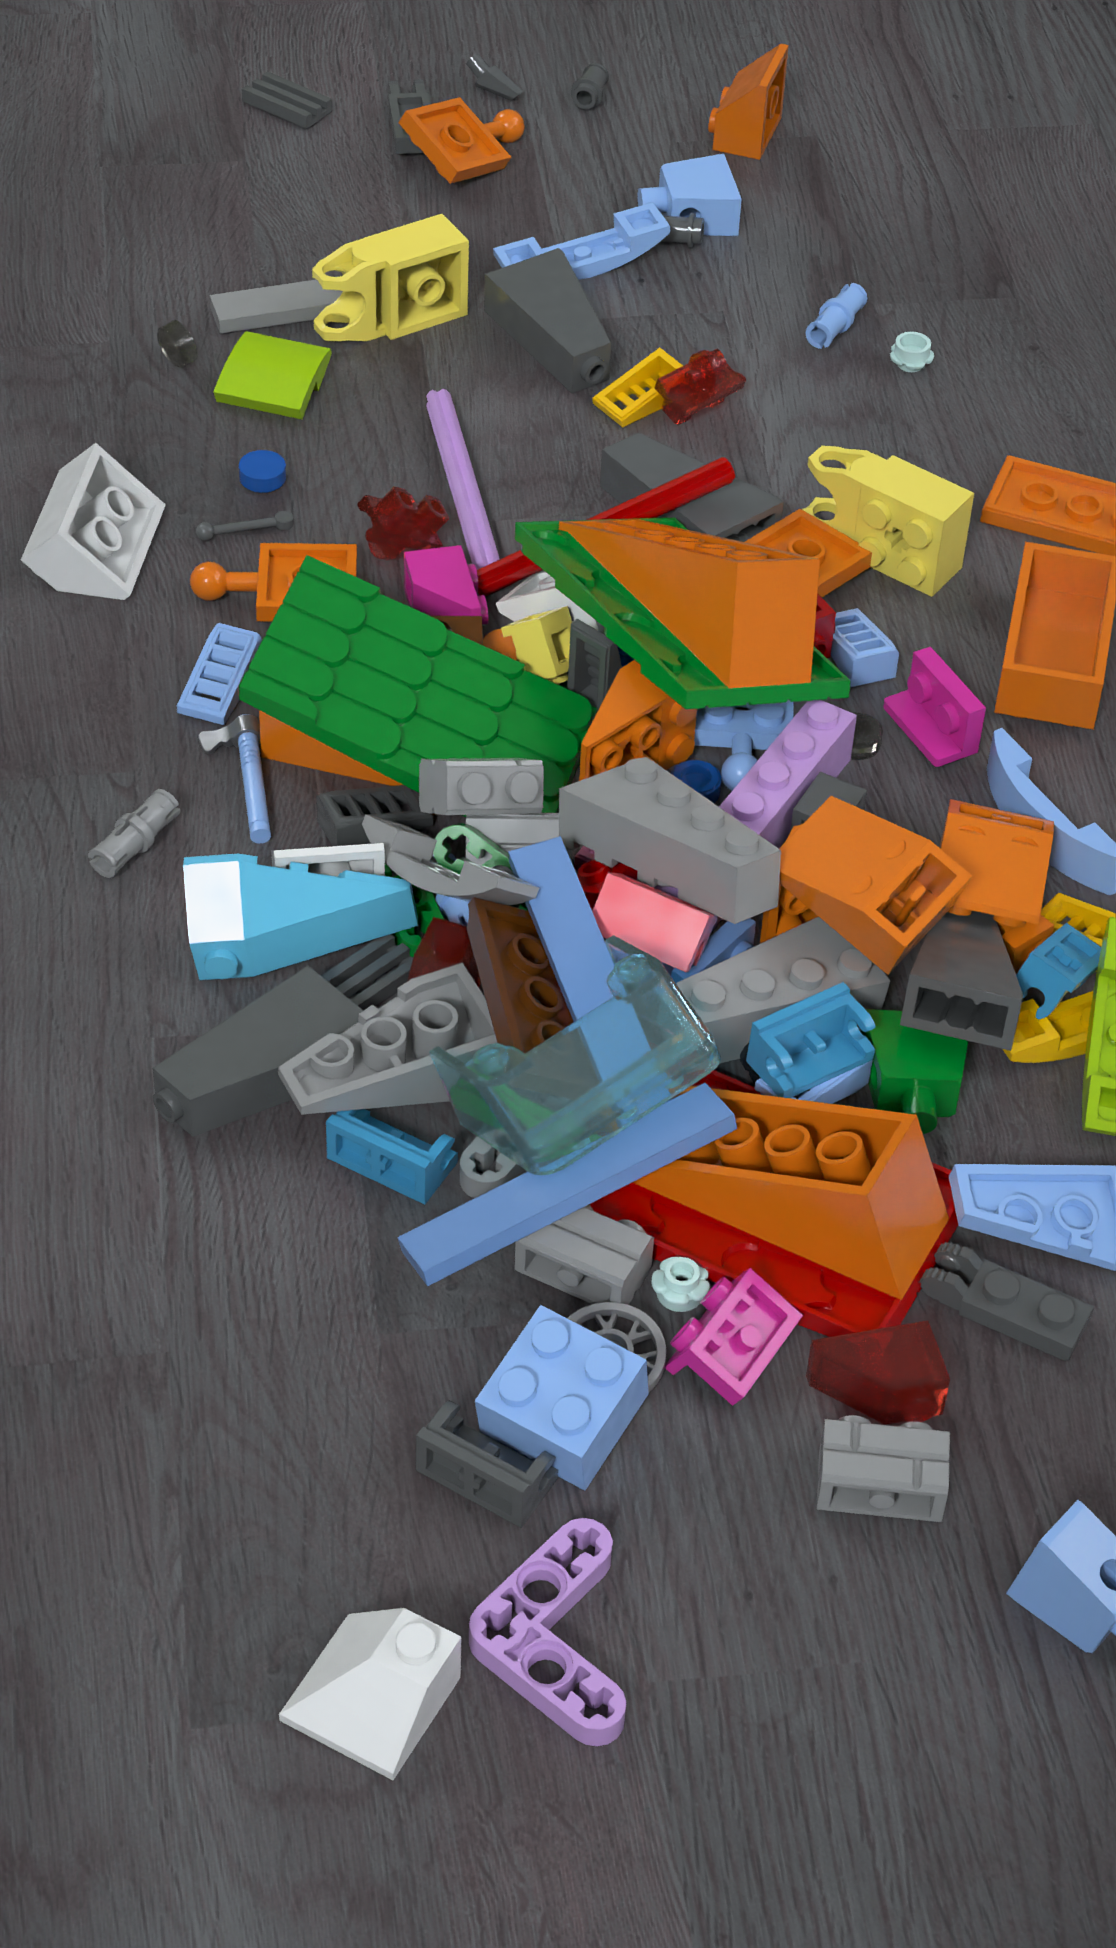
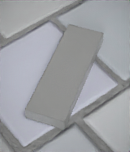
[210,276,343,334]

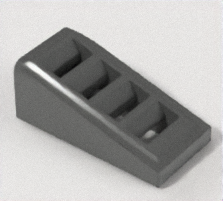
[568,619,622,712]
[316,785,433,846]

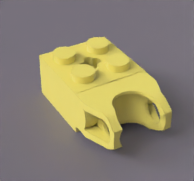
[312,214,469,341]
[802,446,974,597]

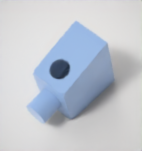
[638,154,742,236]
[1006,1500,1116,1653]

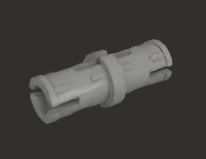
[88,789,180,878]

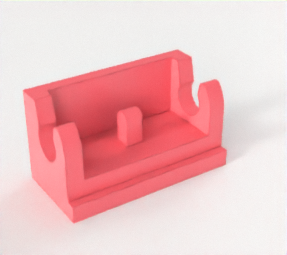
[592,873,718,972]

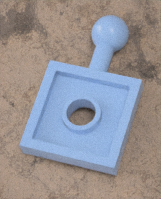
[694,700,793,791]

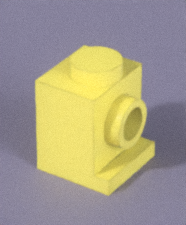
[501,606,572,685]

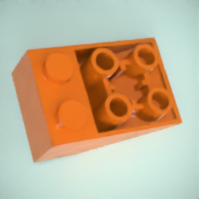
[579,660,698,781]
[779,796,973,975]
[939,799,1054,927]

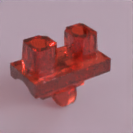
[654,348,746,425]
[357,486,449,560]

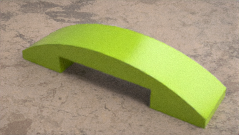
[1082,917,1116,1136]

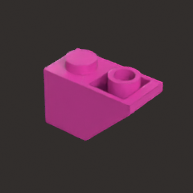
[404,545,488,625]

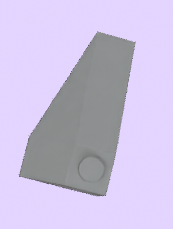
[278,963,508,1115]

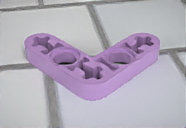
[469,1518,626,1746]

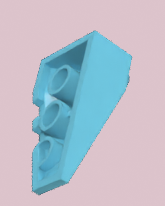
[183,853,418,980]

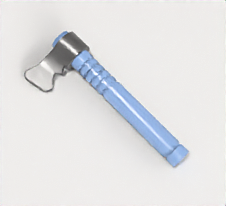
[198,714,271,844]

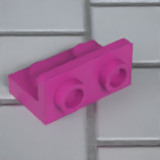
[883,646,986,767]
[665,1268,803,1406]

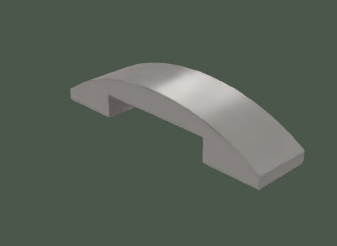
[362,814,539,906]

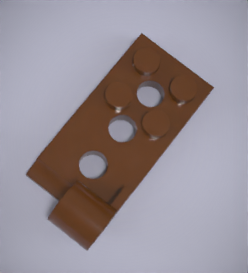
[466,897,607,1107]

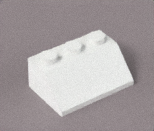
[21,443,166,600]

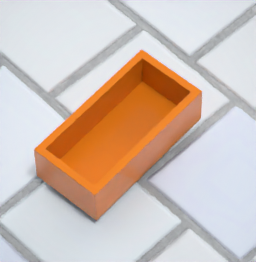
[994,541,1116,730]

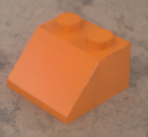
[708,44,789,160]

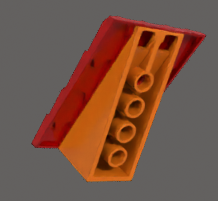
[559,1042,958,1357]

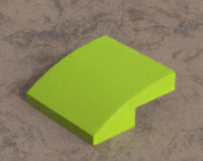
[213,331,332,420]

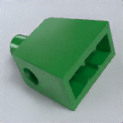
[861,1009,968,1134]

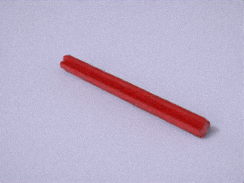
[477,457,736,596]

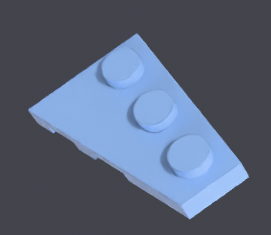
[949,1164,1116,1271]

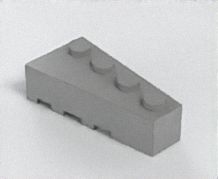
[559,757,781,924]
[658,917,890,1072]

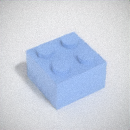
[475,1305,649,1491]

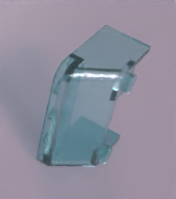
[429,935,721,1175]

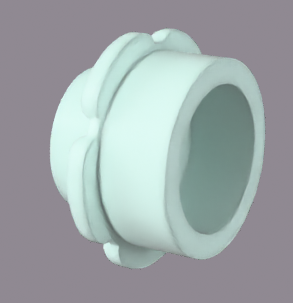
[890,332,934,372]
[651,1256,710,1312]

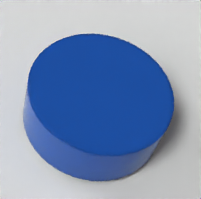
[239,450,286,493]
[671,760,722,803]

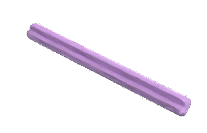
[426,389,500,570]

